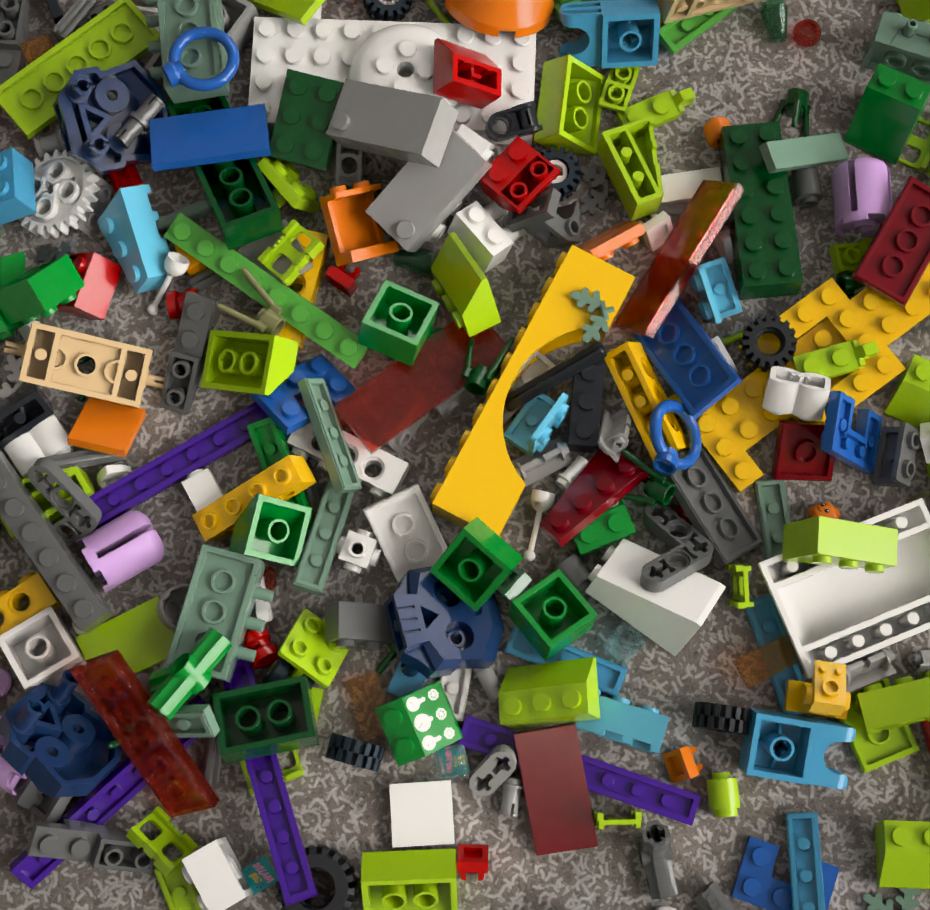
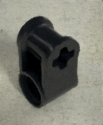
[485,101,543,142]

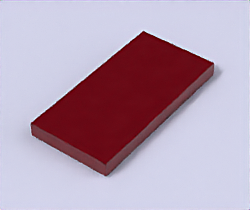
[851,176,930,308]
[514,722,598,856]

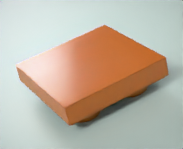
[577,221,645,261]
[67,397,146,458]

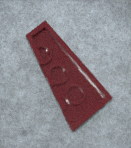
[539,449,650,547]

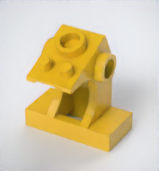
[783,660,851,720]

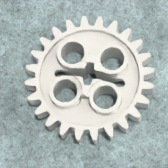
[18,149,100,239]

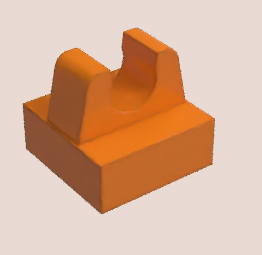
[661,745,703,783]

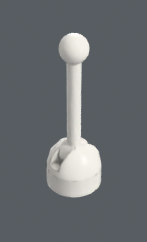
[147,251,190,315]
[524,489,555,562]

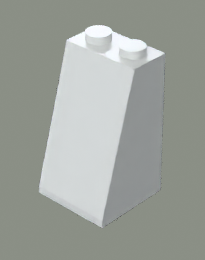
[585,538,726,656]

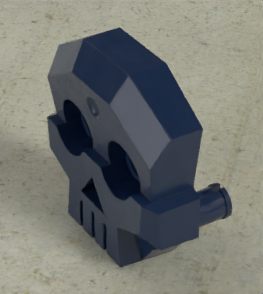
[53,60,169,175]
[384,566,504,679]
[0,670,121,798]

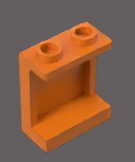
[319,180,399,267]

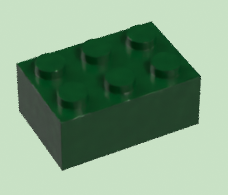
[269,69,344,173]
[212,675,320,764]

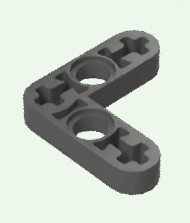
[28,458,102,547]
[640,503,714,593]

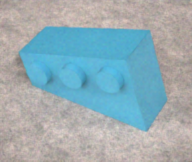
[97,184,170,294]
[565,689,670,754]

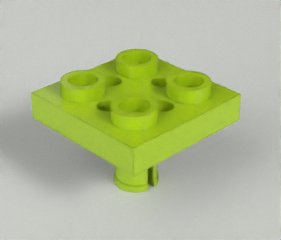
[258,157,321,214]

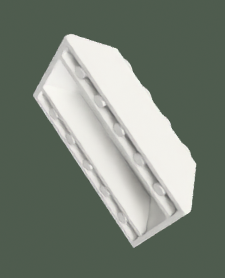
[757,498,930,679]

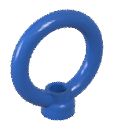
[161,26,239,91]
[649,400,702,475]

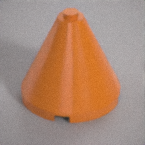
[445,0,555,38]

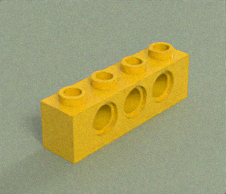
[263,229,331,351]
[604,342,689,461]
[192,455,317,542]
[0,572,62,648]

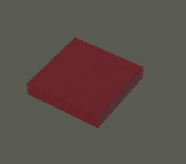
[771,420,835,481]

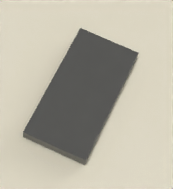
[660,445,764,568]

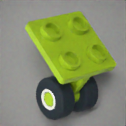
[262,608,349,689]

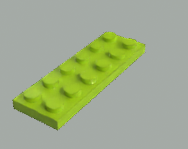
[0,0,160,140]

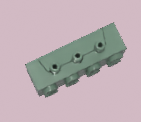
[146,0,230,104]
[860,11,930,85]
[165,544,275,683]

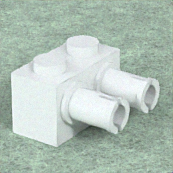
[447,201,527,273]

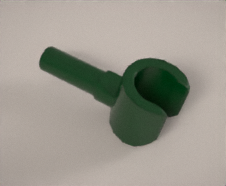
[375,640,397,675]

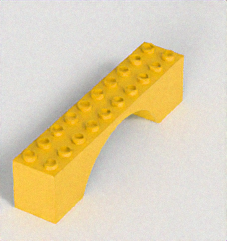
[430,245,635,536]

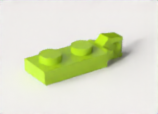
[616,87,696,129]
[791,340,879,378]

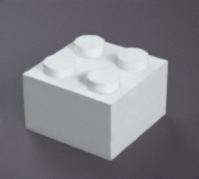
[0,606,87,693]
[181,837,253,910]

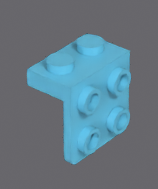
[688,256,743,324]
[504,392,570,457]

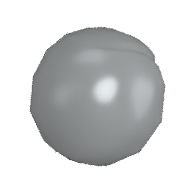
[157,584,190,630]

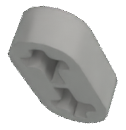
[469,744,518,796]

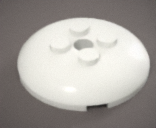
[349,24,458,108]

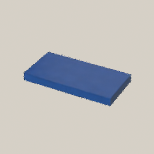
[149,103,271,172]
[631,293,742,419]

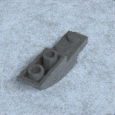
[0,0,29,85]
[159,292,217,415]
[26,819,155,874]

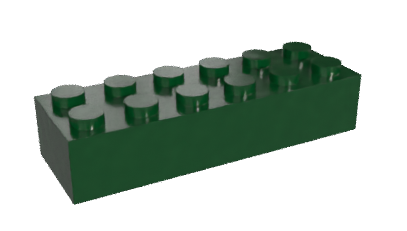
[166,96,283,250]
[718,121,803,300]

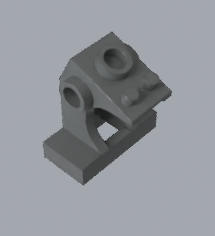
[505,187,581,249]

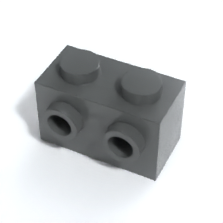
[325,601,393,651]

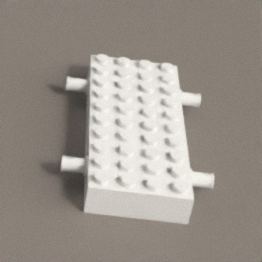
[248,5,536,145]

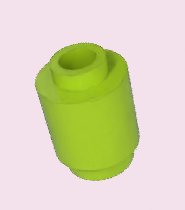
[706,771,740,818]

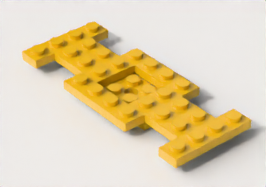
[668,263,930,493]

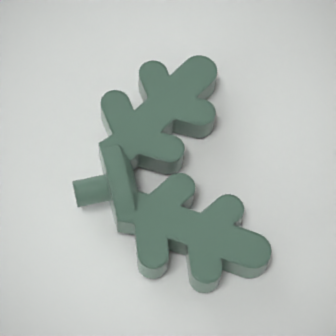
[571,287,615,343]
[862,888,921,910]

